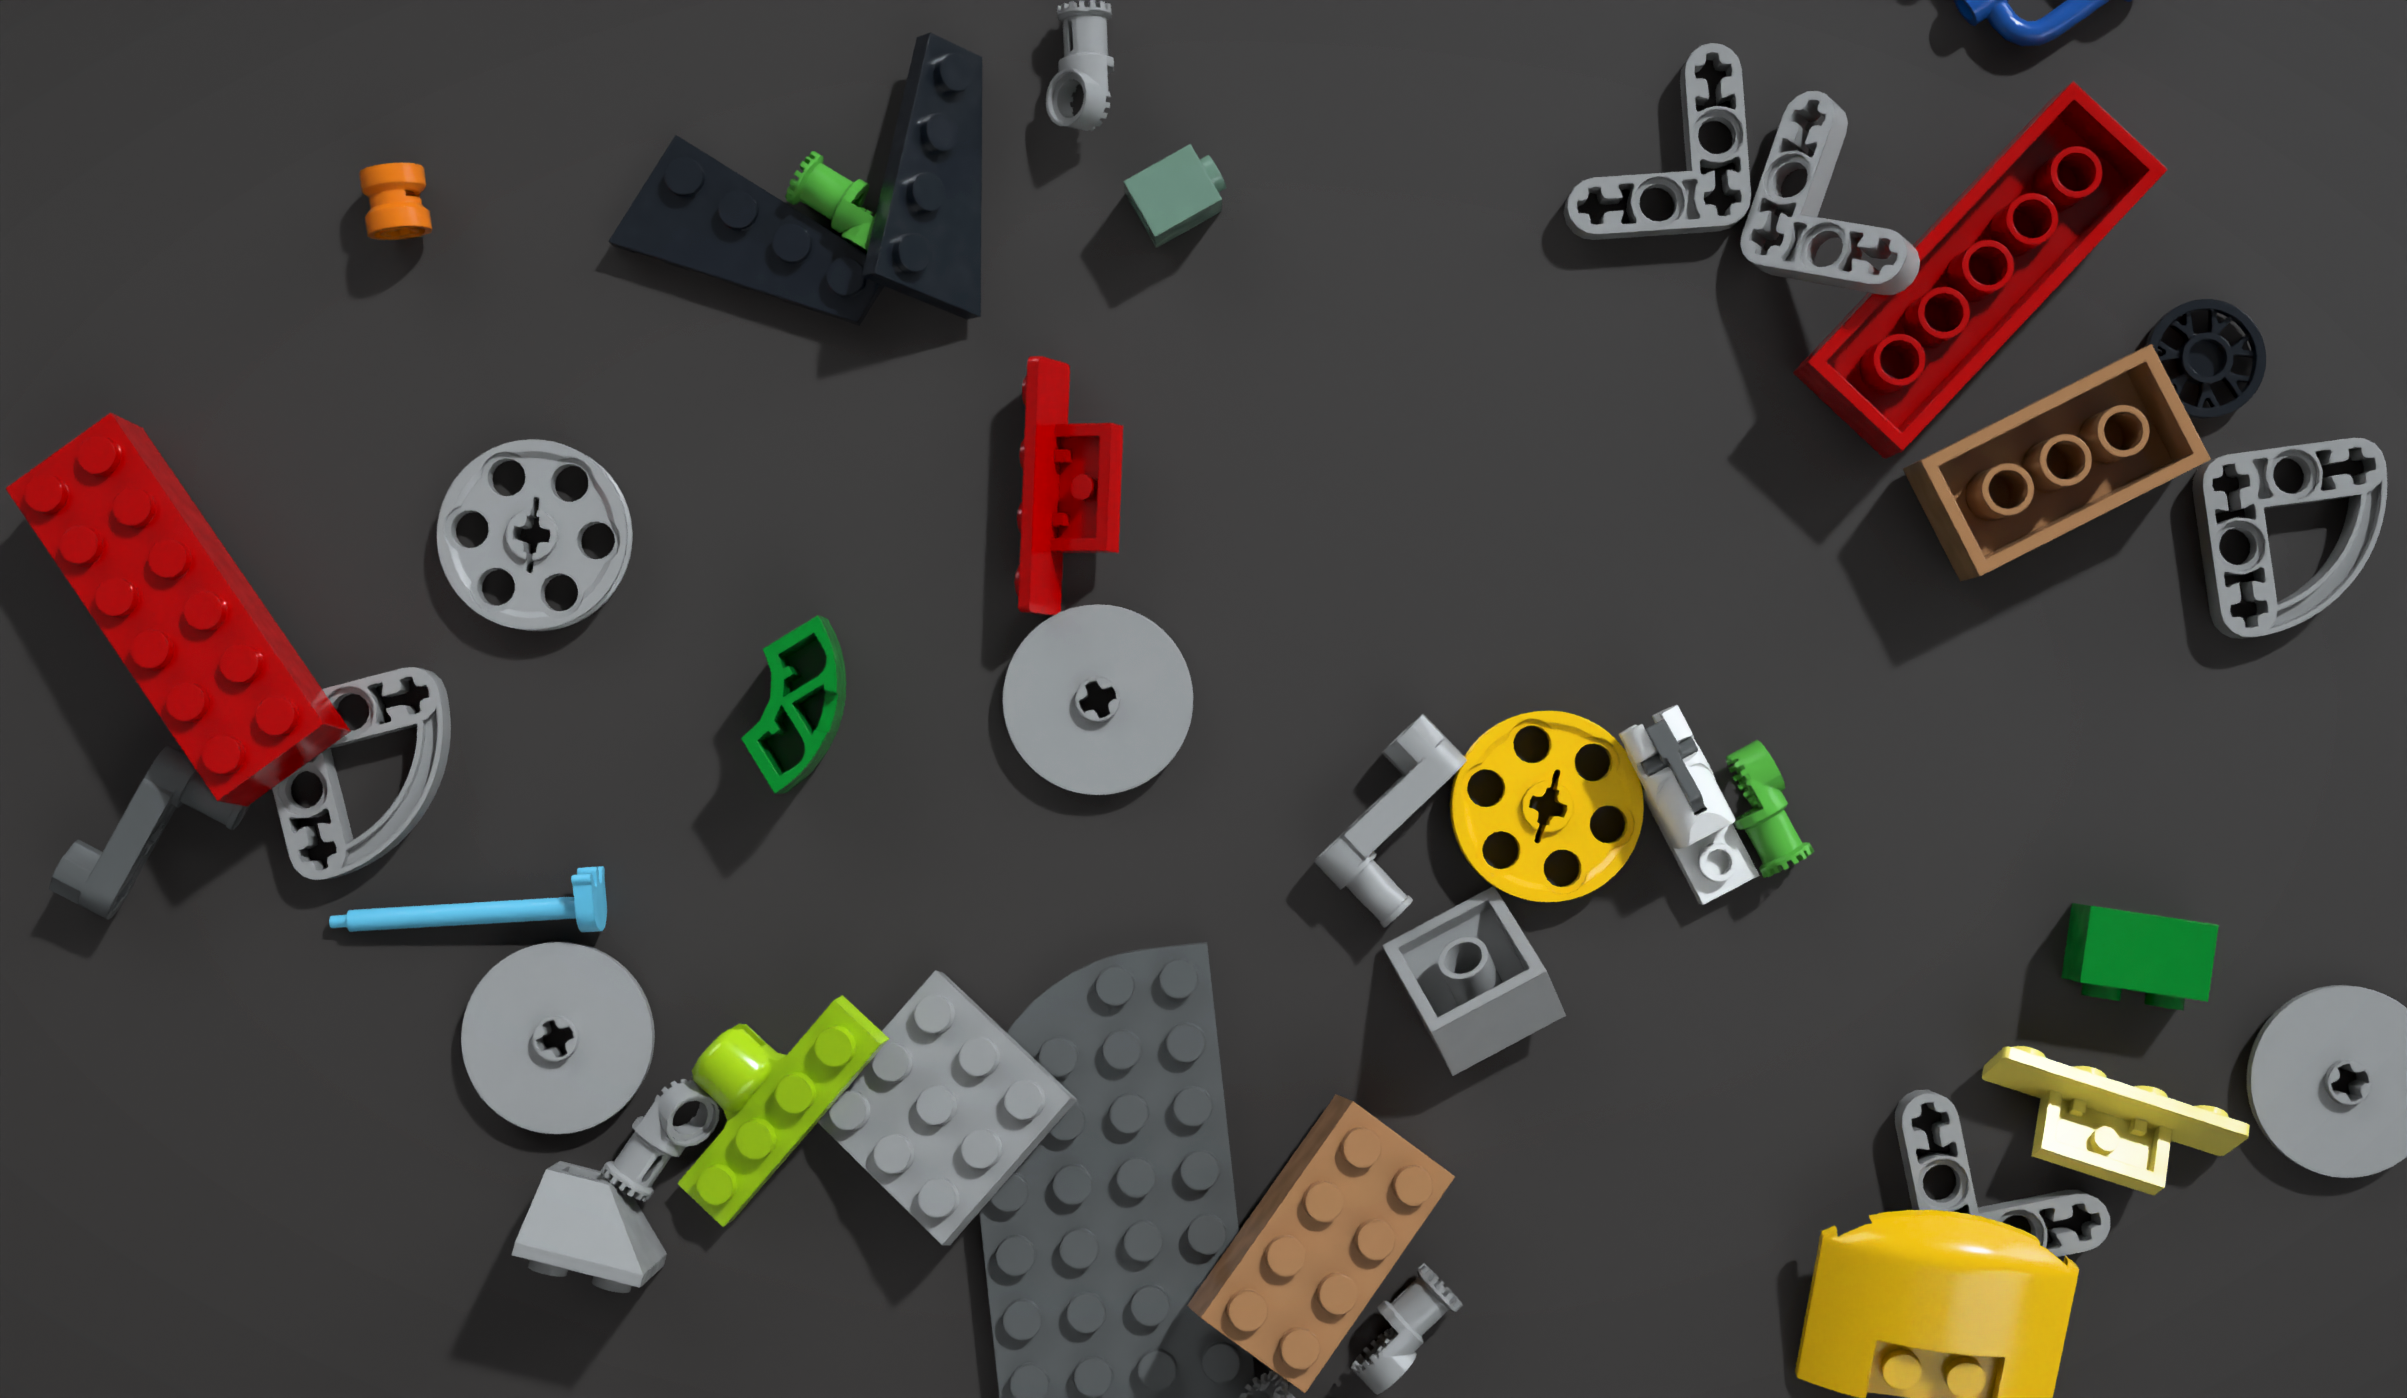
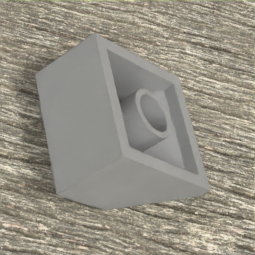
[1382,886,1566,1076]

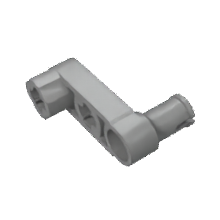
[1314,714,1467,928]

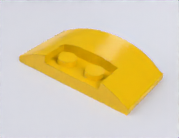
[1795,1210,2079,1398]

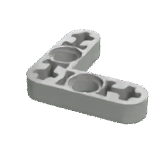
[1564,43,1751,240]
[1740,91,1920,295]
[1895,1090,2110,1257]

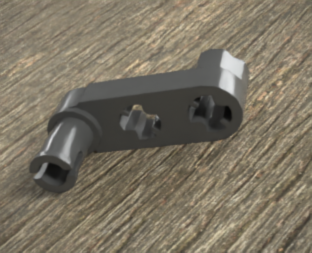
[48,745,250,920]

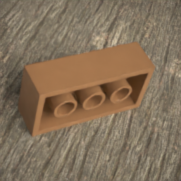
[1903,344,2211,581]
[1187,1094,1455,1393]

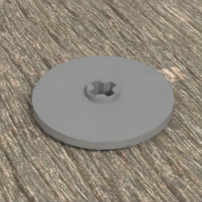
[1003,604,1193,795]
[461,942,655,1134]
[2246,985,2407,1178]

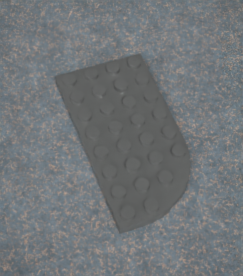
[979,942,1255,1398]

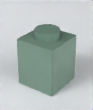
[1123,144,1227,248]

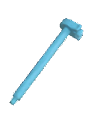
[329,866,607,932]

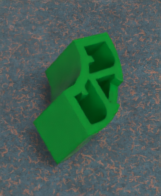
[741,615,846,794]

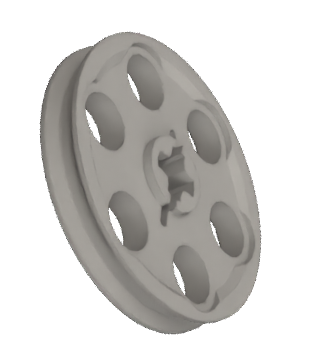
[437,439,633,631]

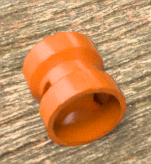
[359,163,432,240]

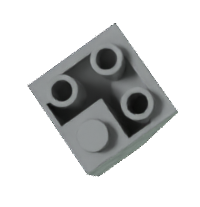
[512,1161,667,1293]

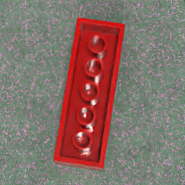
[1793,81,2168,459]
[5,412,351,806]

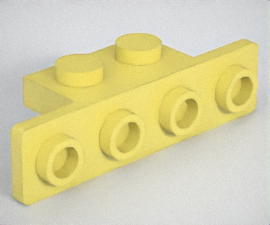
[1982,1046,2250,1196]

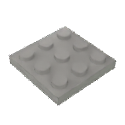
[818,970,1077,1246]

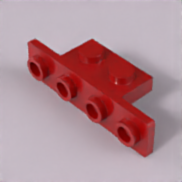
[1014,356,1123,616]

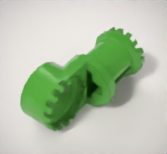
[785,151,876,253]
[1725,740,1814,878]

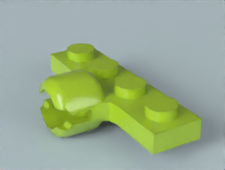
[677,995,889,1227]

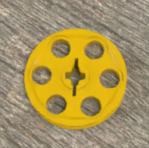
[1450,711,1644,902]

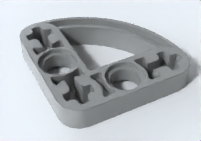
[2192,438,2387,639]
[272,667,451,880]

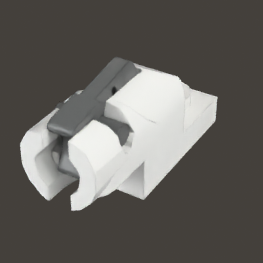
[1619,705,1760,905]

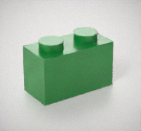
[2061,903,2219,1010]

